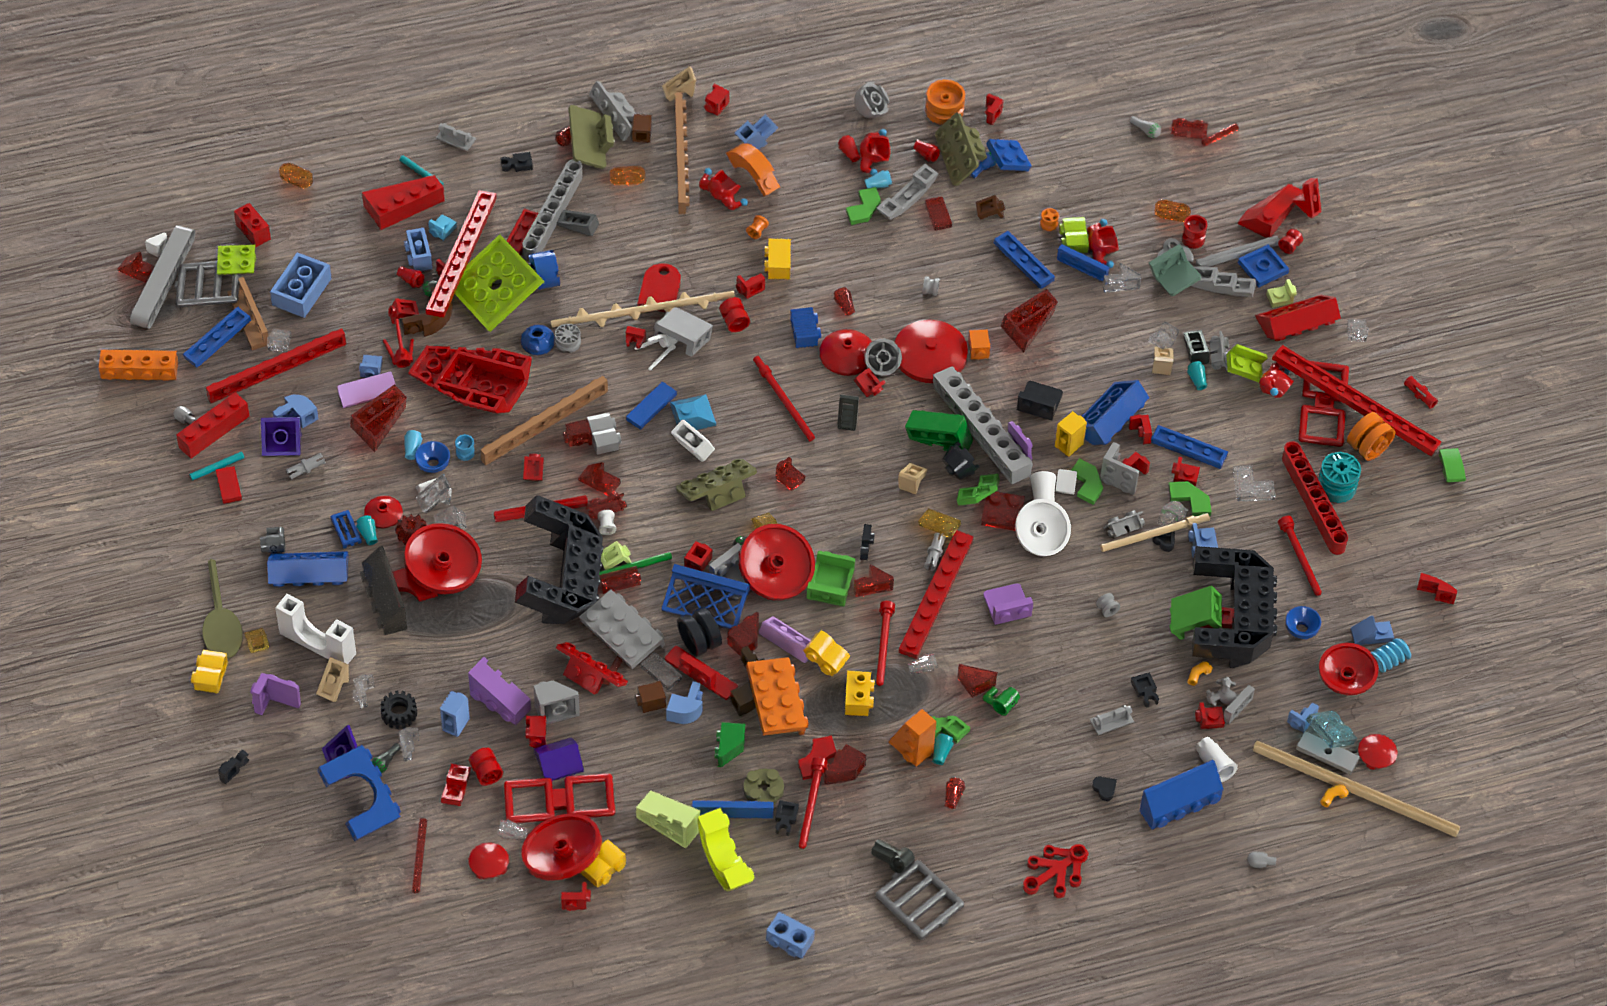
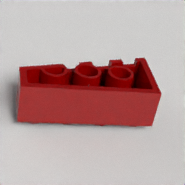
[362,175,445,230]

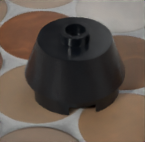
[942,442,980,480]

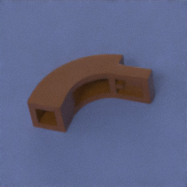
[402,287,453,337]

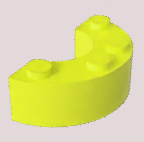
[697,808,754,891]

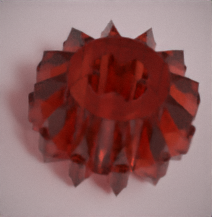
[395,514,426,545]

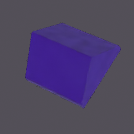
[261,417,302,456]
[322,725,358,779]
[533,737,584,781]

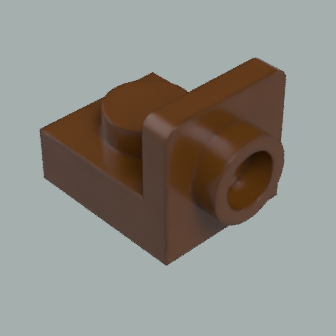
[975,195,1005,220]

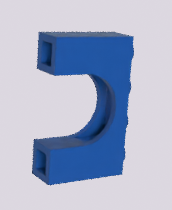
[317,745,401,842]

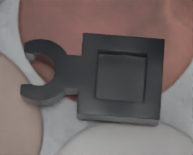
[500,152,533,172]
[860,524,875,561]
[1131,672,1159,708]
[218,750,250,785]
[775,800,799,836]

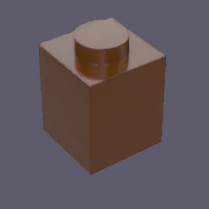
[632,114,652,143]
[635,681,666,713]

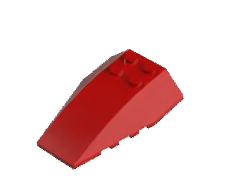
[408,346,532,413]

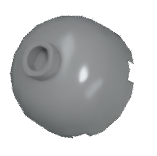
[854,82,889,119]
[864,338,902,376]

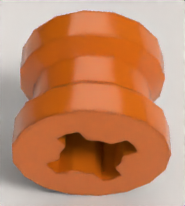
[1040,208,1059,231]

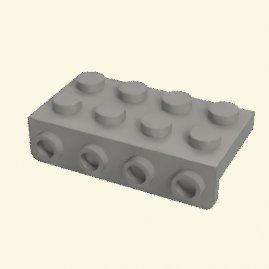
[579,590,665,669]

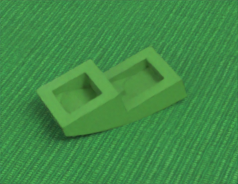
[1439,448,1466,482]

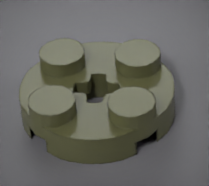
[744,768,784,805]

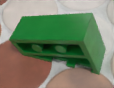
[905,410,973,451]

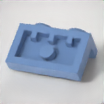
[1188,523,1218,558]

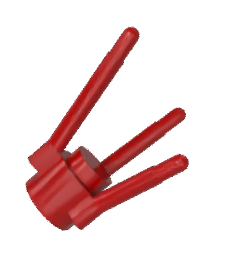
[383,319,414,368]

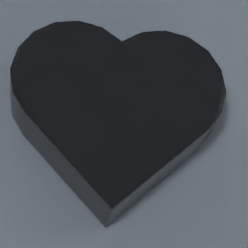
[1152,531,1175,552]
[1092,776,1117,801]

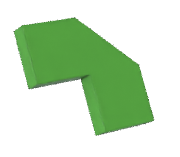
[846,187,881,225]
[1071,458,1103,505]
[957,474,1000,505]
[1168,481,1212,516]
[931,716,970,743]

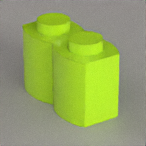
[1059,217,1089,253]

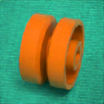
[925,79,965,125]
[1347,412,1396,461]

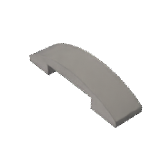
[876,164,938,219]

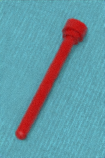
[1277,515,1322,596]
[876,601,895,686]
[799,757,828,849]

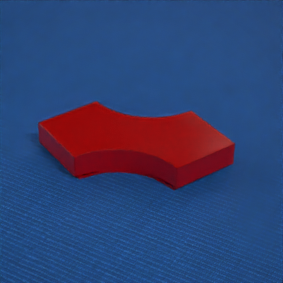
[388,568,438,602]
[798,735,837,780]

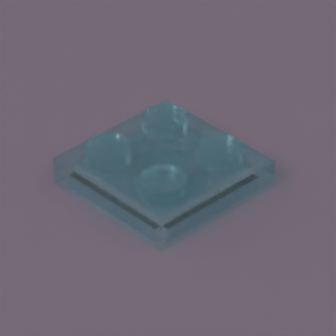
[1306,711,1357,748]

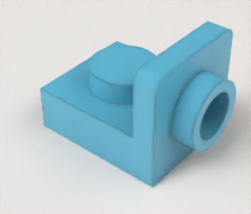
[428,214,457,240]

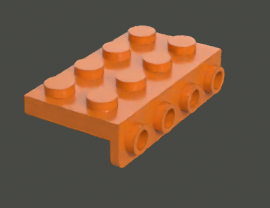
[746,657,808,736]

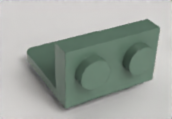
[1149,244,1201,296]

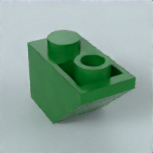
[714,722,745,767]

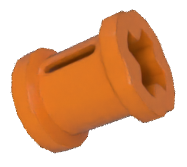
[746,215,769,239]

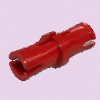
[1404,376,1438,409]

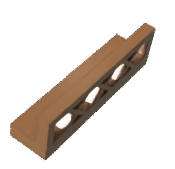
[227,277,270,350]

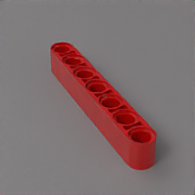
[1282,441,1348,555]

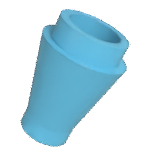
[864,170,892,189]
[404,430,423,460]

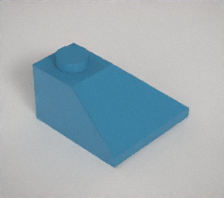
[670,394,716,430]

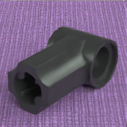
[871,839,915,873]

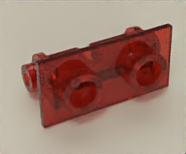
[1171,118,1208,139]
[585,492,627,519]
[599,566,641,594]

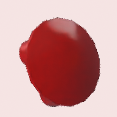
[1358,734,1398,770]
[468,842,509,880]

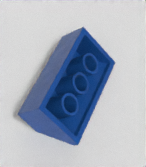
[1082,380,1149,445]
[267,551,348,587]
[1140,760,1223,830]

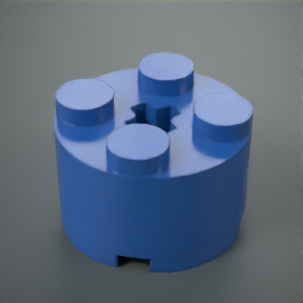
[528,250,560,290]

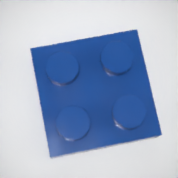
[986,139,1032,171]
[1238,244,1289,287]

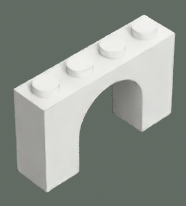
[276,594,356,664]

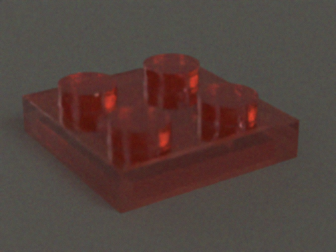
[981,491,1025,531]

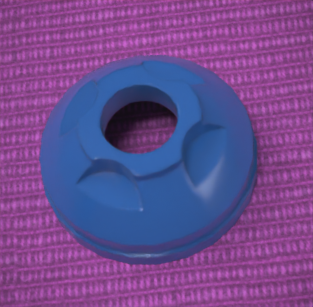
[521,325,555,355]
[415,441,450,473]
[1285,606,1321,639]

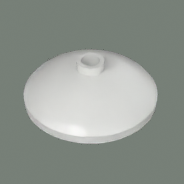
[1015,499,1071,556]

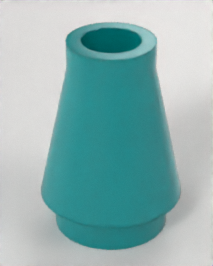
[1187,361,1207,390]
[356,515,378,546]
[932,734,954,765]

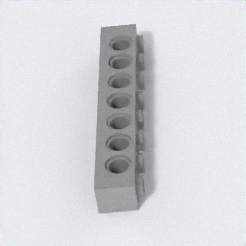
[933,366,1033,484]

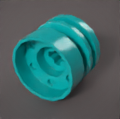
[1318,452,1361,503]

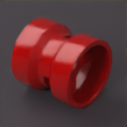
[1278,229,1303,254]

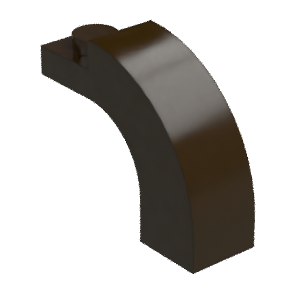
[730,646,765,717]

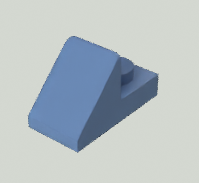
[1351,615,1394,645]

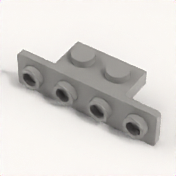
[589,81,636,141]

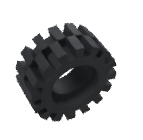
[380,690,417,729]

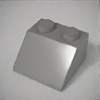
[533,680,580,725]

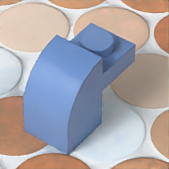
[735,115,778,149]
[273,395,318,428]
[666,681,703,724]

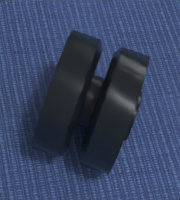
[677,607,722,657]

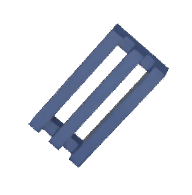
[330,510,362,549]

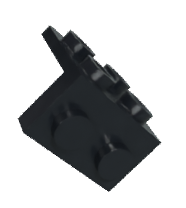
[1017,381,1063,421]

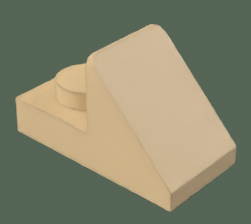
[662,66,696,101]
[1152,347,1174,375]
[899,463,928,494]
[316,657,349,702]

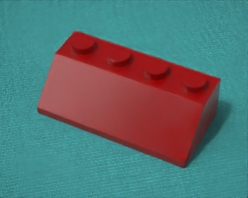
[1255,294,1341,341]

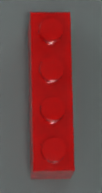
[176,392,250,459]

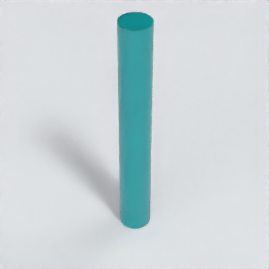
[399,155,444,185]
[189,451,245,481]

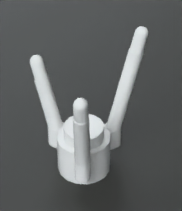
[635,333,678,371]

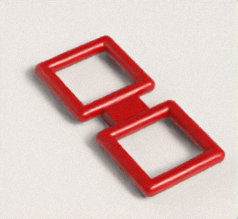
[1298,360,1349,447]
[504,773,615,824]

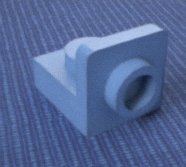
[359,355,383,378]
[1287,702,1319,733]

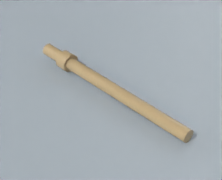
[1100,513,1210,552]

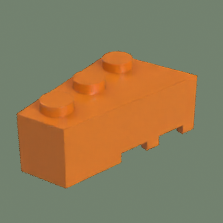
[889,709,936,767]

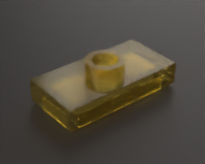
[918,508,961,538]

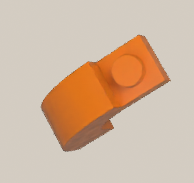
[726,143,780,196]

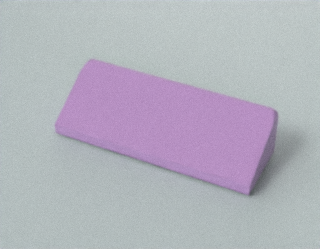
[337,372,398,408]
[759,616,811,663]

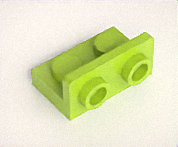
[1227,344,1268,382]

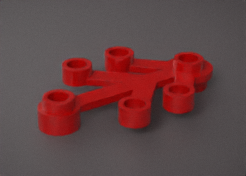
[1023,844,1088,898]

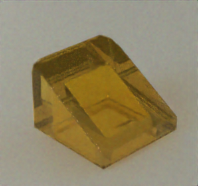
[751,512,777,529]
[244,628,269,653]

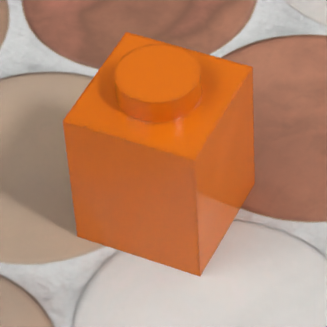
[968,329,990,360]

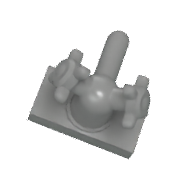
[1206,676,1255,724]

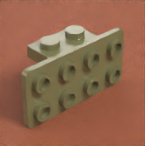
[568,105,615,169]
[935,113,987,186]
[676,458,757,511]

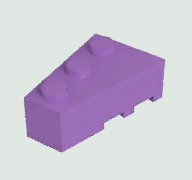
[468,657,531,725]

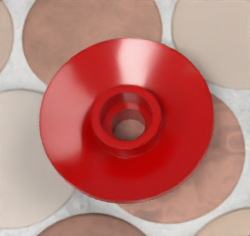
[364,496,403,529]

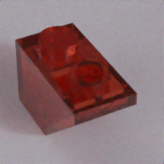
[727,612,759,657]
[823,744,867,785]

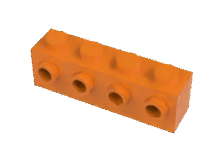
[98,350,178,381]

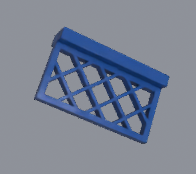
[661,564,750,631]

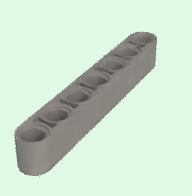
[522,159,583,261]
[130,225,195,329]

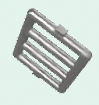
[175,261,241,307]
[875,860,964,940]

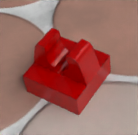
[625,326,647,349]

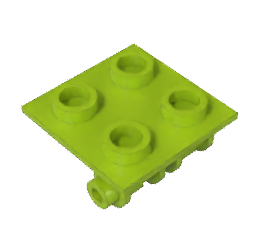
[217,245,256,275]

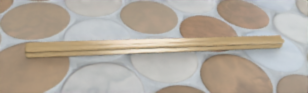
[1253,741,1460,837]

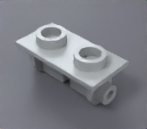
[436,123,476,151]
[1210,331,1230,370]
[1103,510,1145,538]
[1090,705,1134,735]

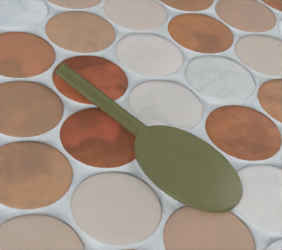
[202,559,243,659]

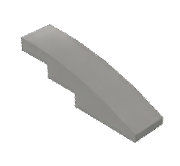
[1191,266,1257,297]

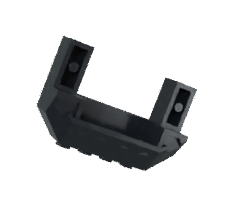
[515,495,604,624]
[1192,546,1277,668]

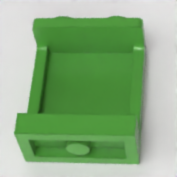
[807,551,856,607]
[1170,586,1222,640]

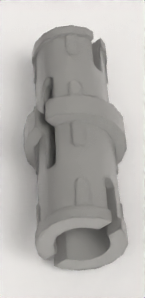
[286,453,326,480]
[924,533,946,571]

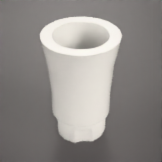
[1030,471,1056,502]
[1195,737,1238,783]

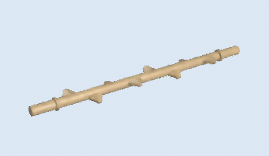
[551,291,735,328]

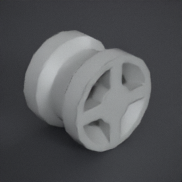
[922,276,940,296]
[1096,593,1121,617]

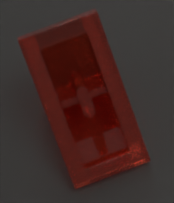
[957,664,998,698]

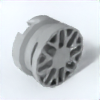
[555,324,581,353]

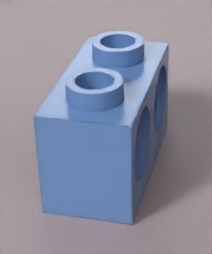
[766,912,815,959]

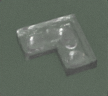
[1232,465,1276,501]

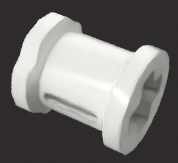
[597,510,616,535]

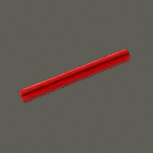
[494,495,588,522]

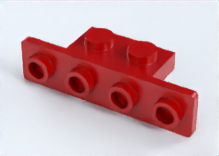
[556,642,628,694]
[665,645,738,700]

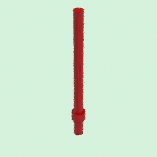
[753,356,815,441]

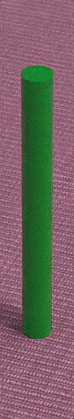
[599,552,672,580]

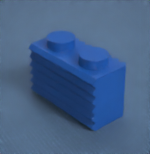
[790,307,821,348]

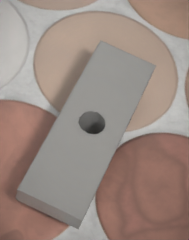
[1296,731,1360,775]

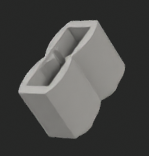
[587,412,621,455]

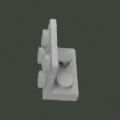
[1100,442,1139,495]
[709,543,751,601]

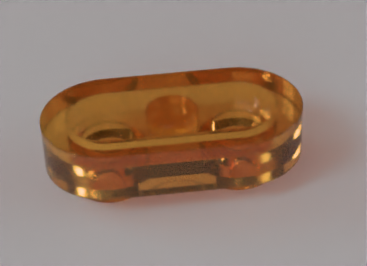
[279,163,313,188]
[609,166,646,185]
[1154,200,1191,222]

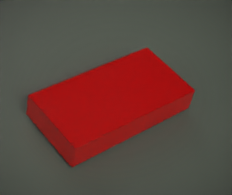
[216,466,242,504]

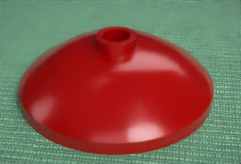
[820,329,872,376]
[1319,643,1379,695]

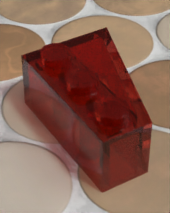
[1000,289,1058,353]
[350,384,407,452]

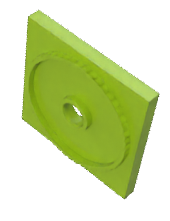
[455,234,545,332]

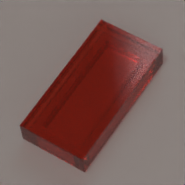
[925,196,952,231]

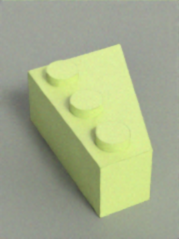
[636,790,700,848]

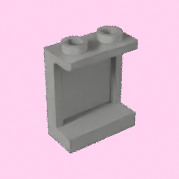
[654,307,713,357]

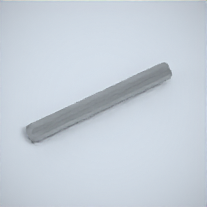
[1195,235,1280,267]

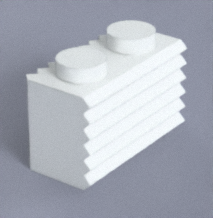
[671,420,715,462]

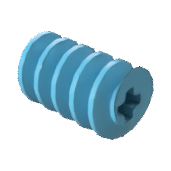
[1371,638,1411,673]

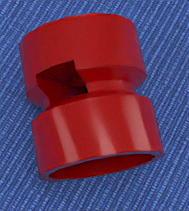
[1181,215,1208,249]
[719,297,751,333]
[469,747,504,786]

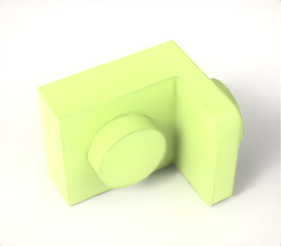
[1266,279,1297,308]
[601,541,631,570]

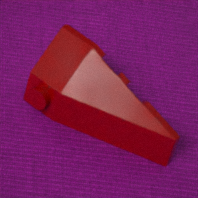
[1238,184,1303,238]

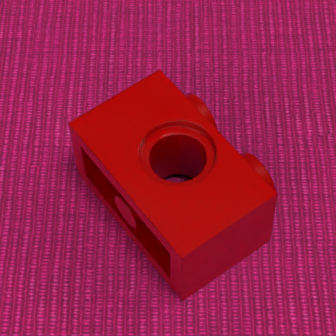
[234,203,271,248]

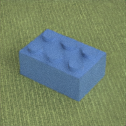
[270,252,332,318]

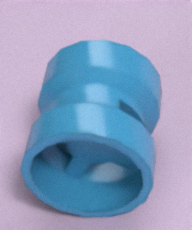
[455,434,475,461]

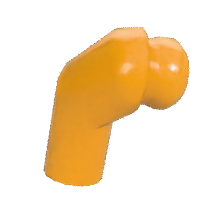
[1187,661,1213,686]
[1320,785,1348,807]

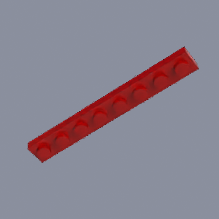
[206,328,346,404]
[898,530,974,659]

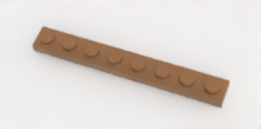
[675,92,689,214]
[480,376,608,466]

